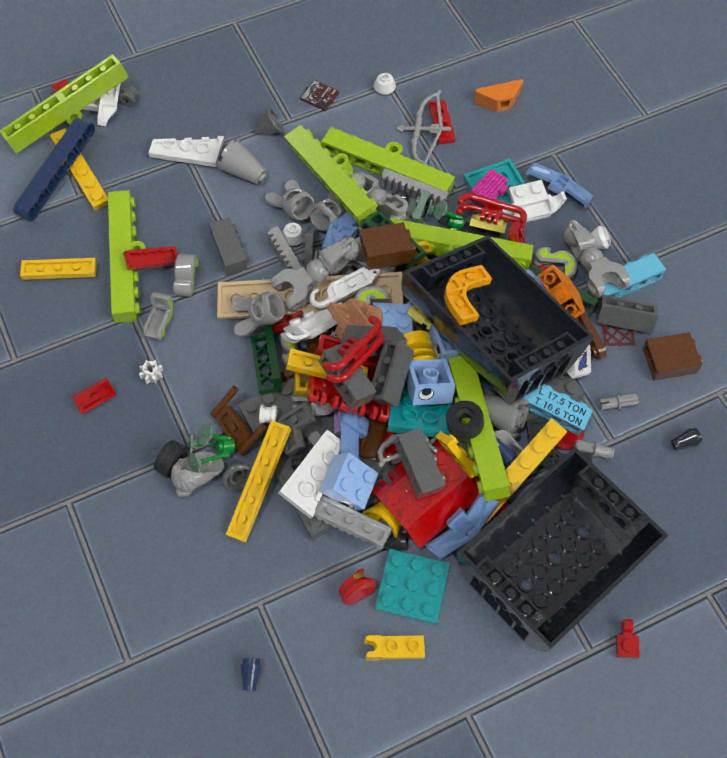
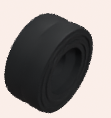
[446,401,484,440]
[154,440,188,478]

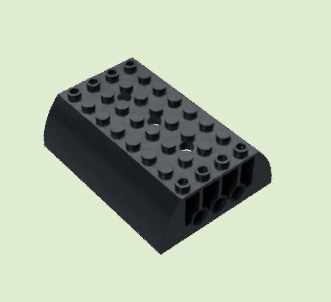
[401,235,594,405]
[457,447,669,652]

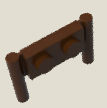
[210,386,267,456]

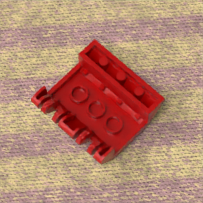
[306,334,390,423]
[371,438,479,550]

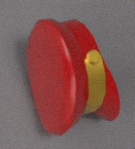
[338,568,376,605]

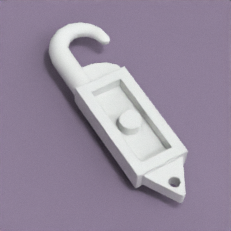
[309,267,380,309]

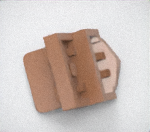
[327,298,383,339]

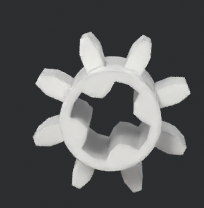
[139,360,163,384]

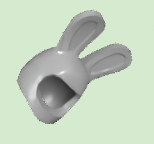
[265,180,315,221]
[310,193,347,231]
[231,291,285,337]

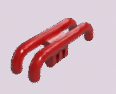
[456,193,527,232]
[323,316,384,383]

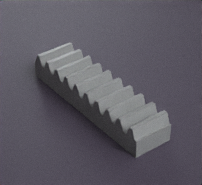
[381,168,449,208]
[267,226,302,270]
[313,495,392,550]

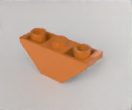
[474,79,523,112]
[537,264,585,318]

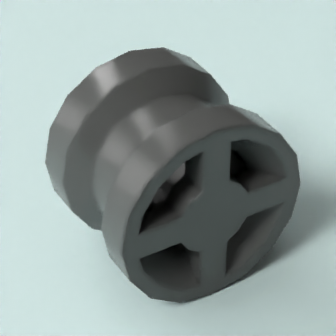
[119,85,140,107]

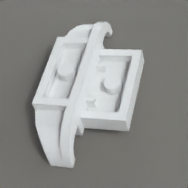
[83,83,121,126]
[502,180,567,223]
[280,302,342,343]

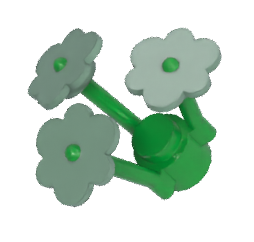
[421,200,464,230]
[188,423,235,473]

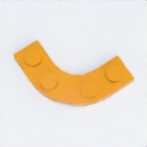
[444,265,492,325]

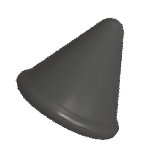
[254,108,283,135]
[223,459,252,492]

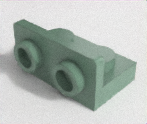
[406,190,430,224]

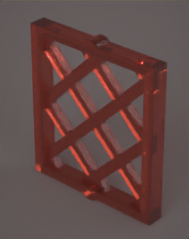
[601,324,635,346]

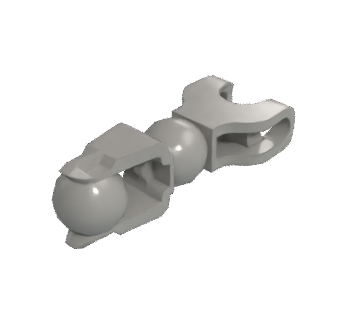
[349,171,412,222]
[563,220,630,298]
[270,237,360,312]

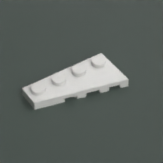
[149,136,224,167]
[278,430,340,519]

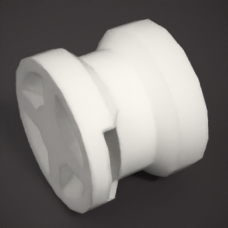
[259,405,278,424]

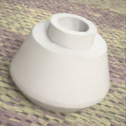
[374,73,396,95]
[282,223,304,246]
[591,226,611,249]

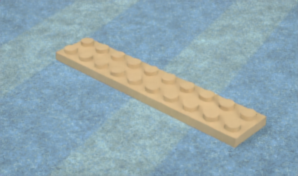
[217,272,403,320]

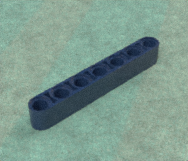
[13,118,95,221]

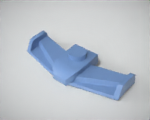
[525,162,594,209]
[322,212,358,249]
[340,411,370,461]
[425,494,499,559]

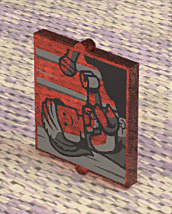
[300,80,339,111]

